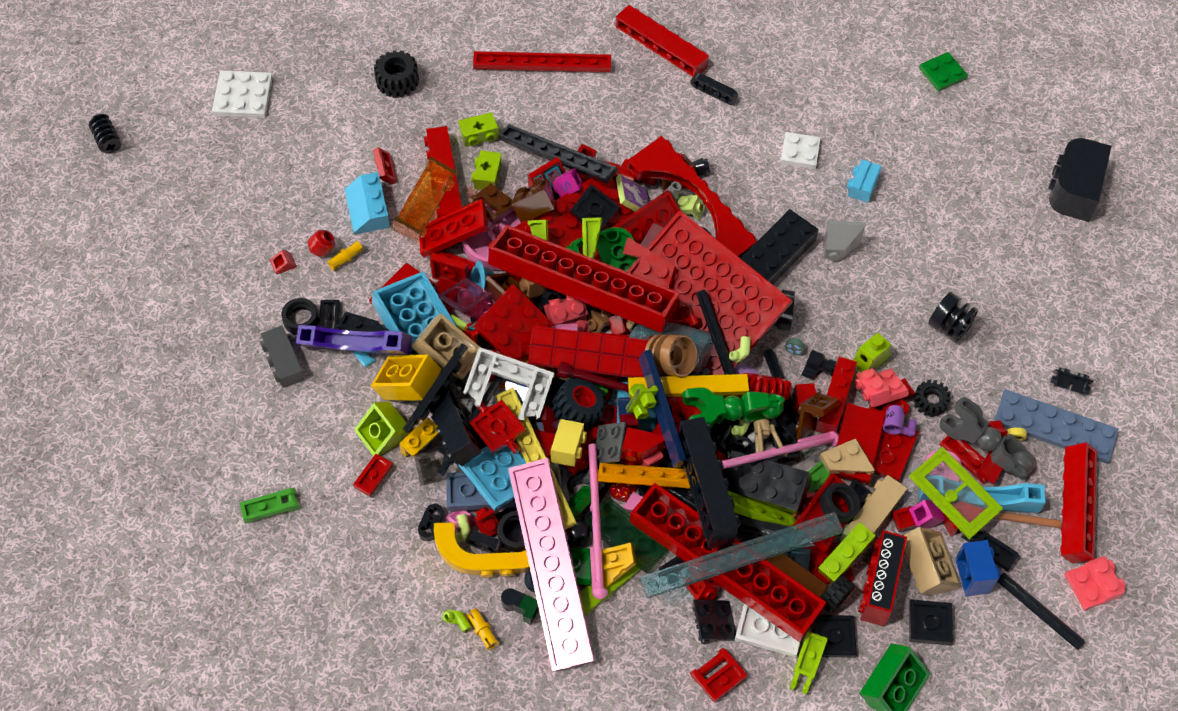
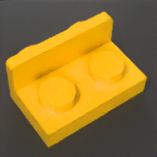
[399,417,439,457]

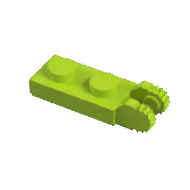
[790,631,828,695]

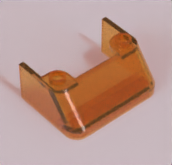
[391,156,456,240]

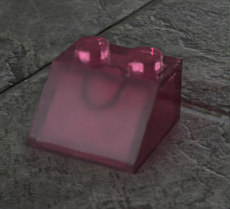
[438,278,493,319]

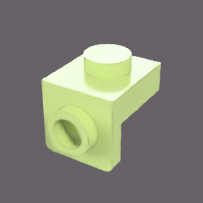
[677,195,705,220]

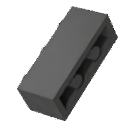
[260,325,305,388]

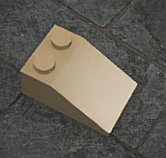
[411,313,481,380]

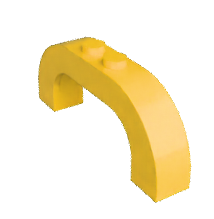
[434,523,530,578]

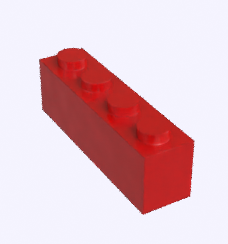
[816,356,857,434]

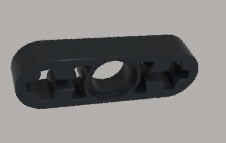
[690,73,738,105]

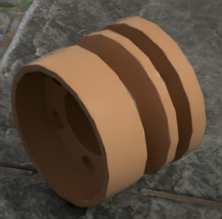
[645,334,697,377]

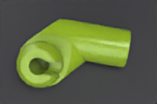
[442,610,472,633]

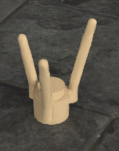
[753,419,787,457]

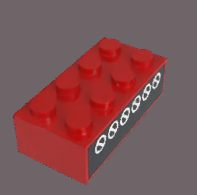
[858,530,907,627]

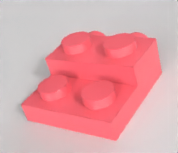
[544,296,590,332]
[854,368,909,407]
[1064,556,1125,611]

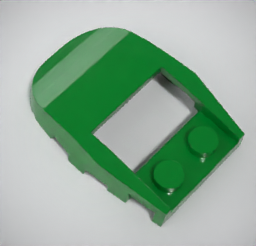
[566,227,638,271]

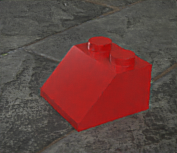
[619,427,665,466]

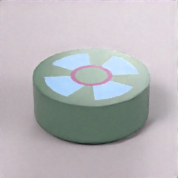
[785,338,805,355]

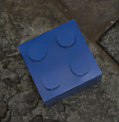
[955,540,1000,597]

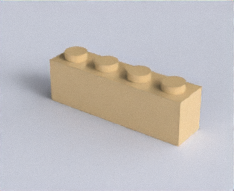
[840,475,908,541]

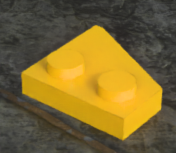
[602,543,636,589]

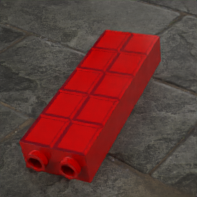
[528,325,649,378]

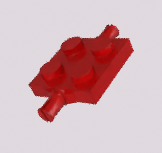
[469,400,526,454]

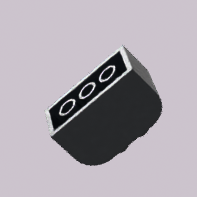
[1048,138,1112,222]

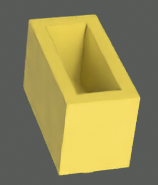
[551,419,587,467]

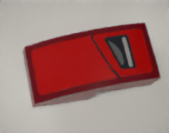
[542,404,559,434]

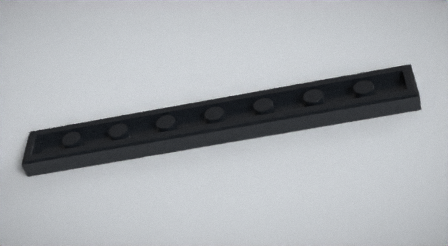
[498,124,618,184]

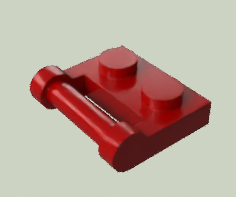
[690,648,747,703]

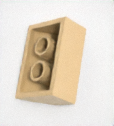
[903,527,962,595]

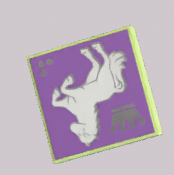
[616,174,649,211]

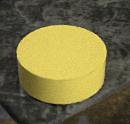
[1007,428,1027,441]

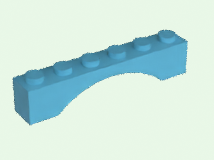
[918,475,1045,513]

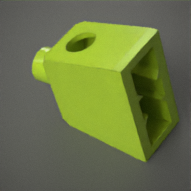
[854,333,892,372]

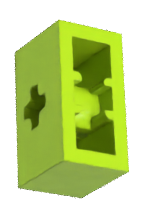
[458,112,499,147]
[471,150,502,190]

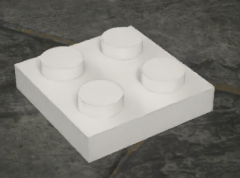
[780,132,821,169]

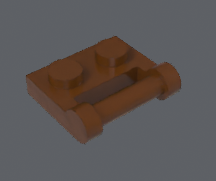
[467,183,514,224]

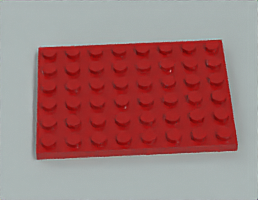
[626,210,793,375]

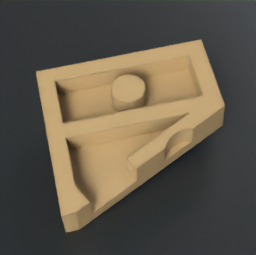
[820,439,874,475]

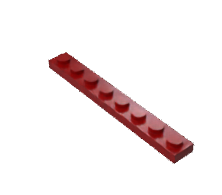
[473,51,611,72]

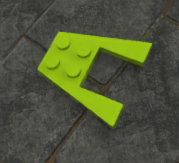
[528,217,602,295]

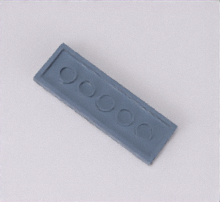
[994,389,1119,464]
[446,467,568,511]

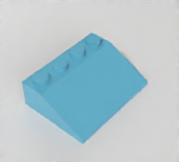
[372,271,457,355]

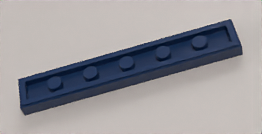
[638,350,686,468]

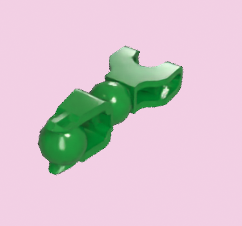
[682,387,785,428]

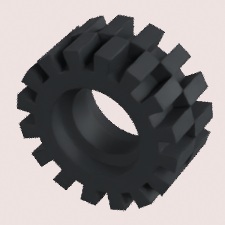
[913,379,951,417]
[820,575,855,614]

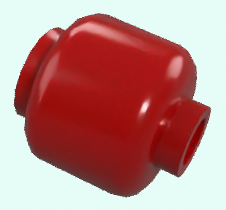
[307,229,335,257]

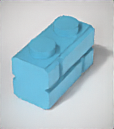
[847,160,882,203]

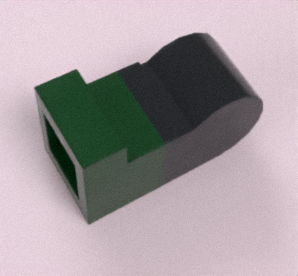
[501,588,539,625]

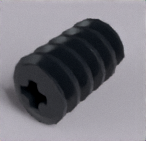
[89,114,122,153]

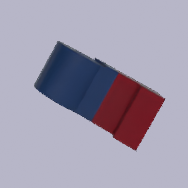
[618,397,639,435]

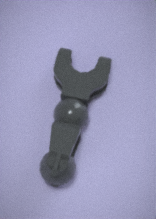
[939,397,1036,479]

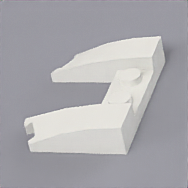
[463,347,554,421]

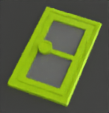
[908,447,1003,539]

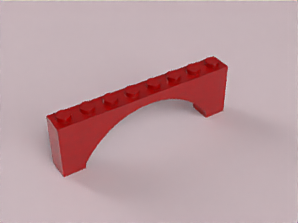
[627,135,757,258]

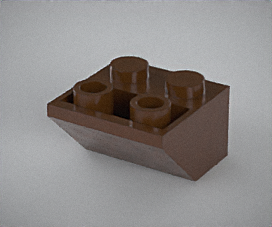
[511,179,556,222]

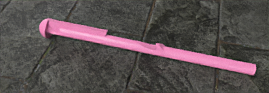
[721,431,839,469]
[588,444,608,599]

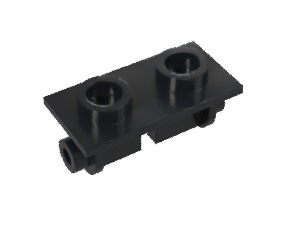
[1050,367,1094,395]
[766,412,798,445]

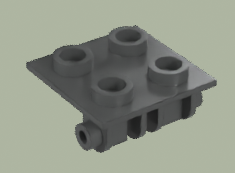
[596,422,626,464]

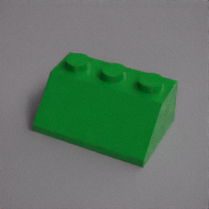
[859,643,931,711]

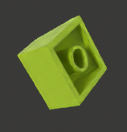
[354,402,408,456]

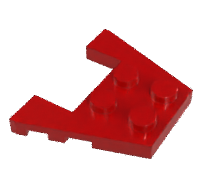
[623,238,676,288]

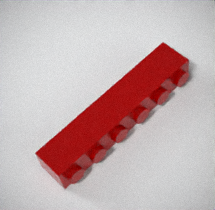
[616,5,709,77]
[423,126,462,218]
[1060,442,1097,563]

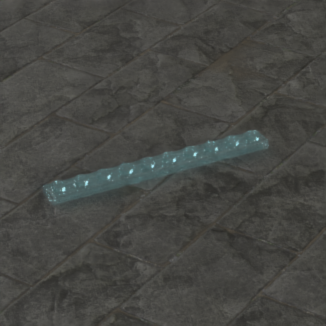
[640,512,843,599]

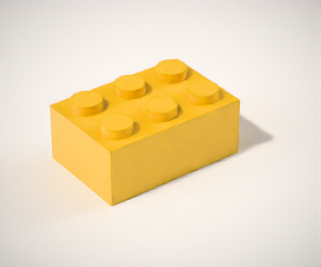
[371,354,442,400]

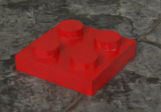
[430,253,470,289]

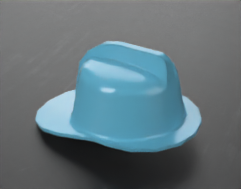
[469,260,494,297]

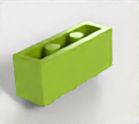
[818,522,876,583]

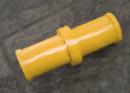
[327,240,364,271]
[467,608,499,650]

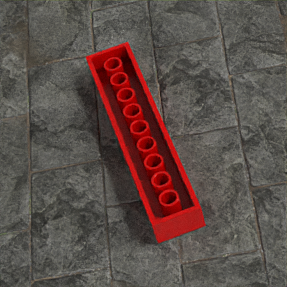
[488,225,680,333]
[629,483,826,643]

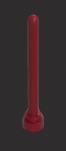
[557,361,629,393]

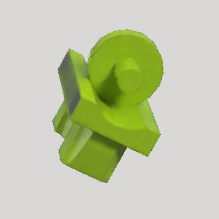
[626,384,658,420]

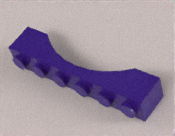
[296,325,413,355]

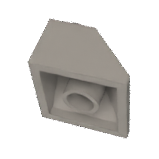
[823,221,866,261]

